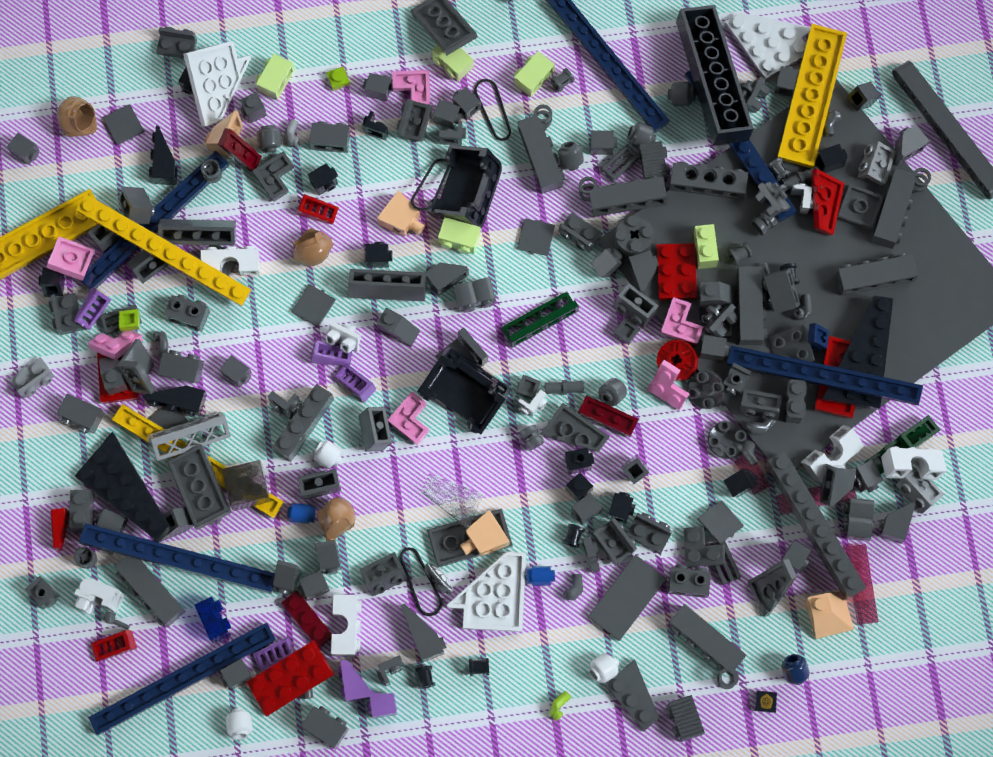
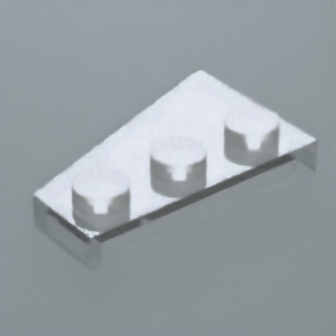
[421,473,483,529]

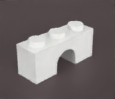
[201,246,260,276]
[801,425,864,483]
[881,446,947,480]
[331,595,362,657]

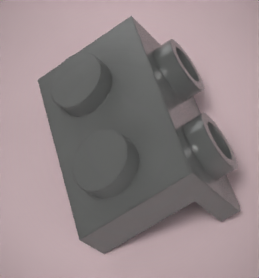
[396,99,433,142]
[740,389,783,420]
[267,391,302,419]
[592,517,637,566]

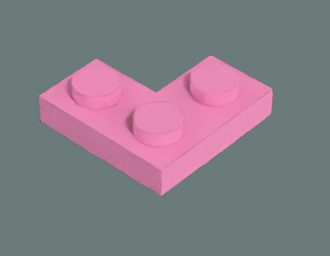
[392,70,430,105]
[661,297,703,346]
[88,330,143,360]
[647,360,689,410]
[388,392,429,445]

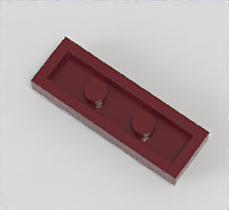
[217,128,262,172]
[578,395,639,438]
[281,590,332,648]

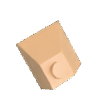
[205,111,243,158]
[805,592,854,639]

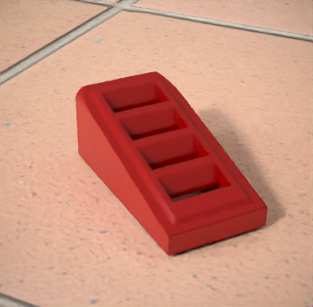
[296,194,339,225]
[51,508,70,551]
[91,630,137,662]

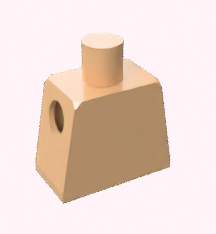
[377,191,425,236]
[460,510,510,557]

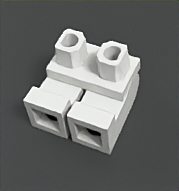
[74,578,125,615]

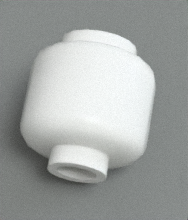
[312,440,342,469]
[589,653,619,683]
[226,708,253,740]

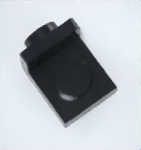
[362,111,388,140]

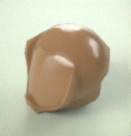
[57,96,97,137]
[292,228,334,266]
[317,497,356,541]

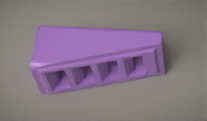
[74,287,111,330]
[310,340,352,366]
[334,366,376,402]
[253,637,295,672]

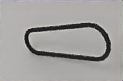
[474,79,511,141]
[411,158,450,211]
[400,547,442,616]

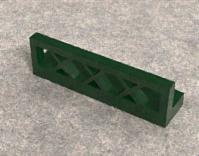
[501,291,579,348]

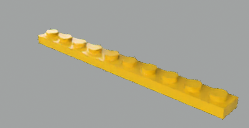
[76,194,251,307]
[112,404,284,519]

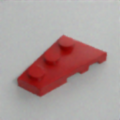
[812,169,844,236]

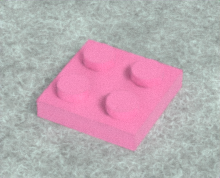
[46,237,95,281]

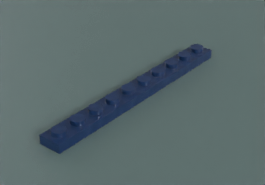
[546,0,670,133]
[684,70,796,222]
[81,151,229,289]
[727,345,923,406]
[79,523,275,594]
[88,622,277,736]

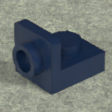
[807,323,829,351]

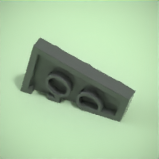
[540,403,610,452]
[747,558,797,617]
[605,659,659,731]

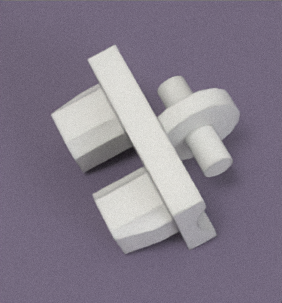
[325,322,361,354]

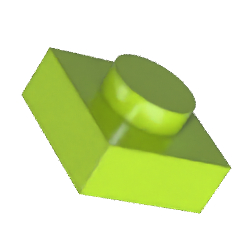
[326,66,350,91]
[119,309,140,331]

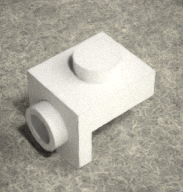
[791,183,813,214]
[517,390,547,416]

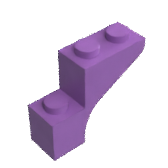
[337,660,397,718]

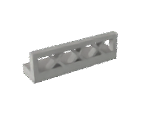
[147,412,231,461]

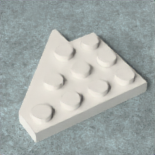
[724,12,810,81]
[183,41,251,127]
[447,552,526,632]

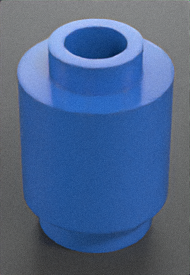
[287,503,316,524]
[527,566,555,586]

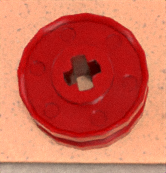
[656,340,699,381]

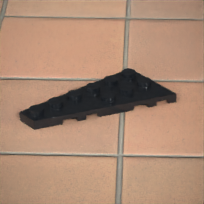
[821,295,893,410]
[75,432,172,543]

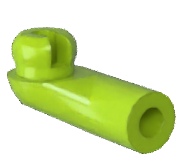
[549,691,571,721]

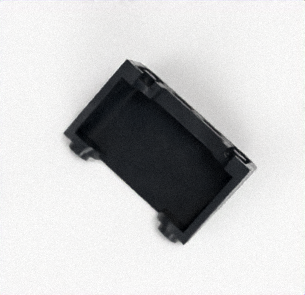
[427,144,502,228]
[417,347,511,435]

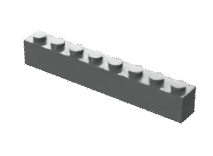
[765,451,866,601]

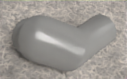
[285,119,300,147]

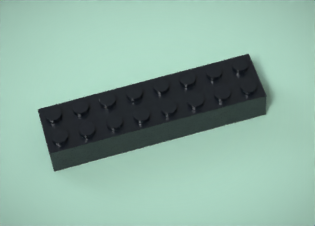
[676,5,754,146]

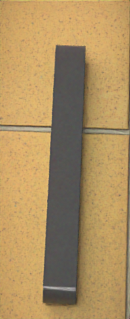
[892,60,993,200]

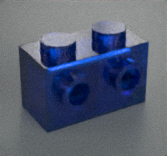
[194,596,232,644]

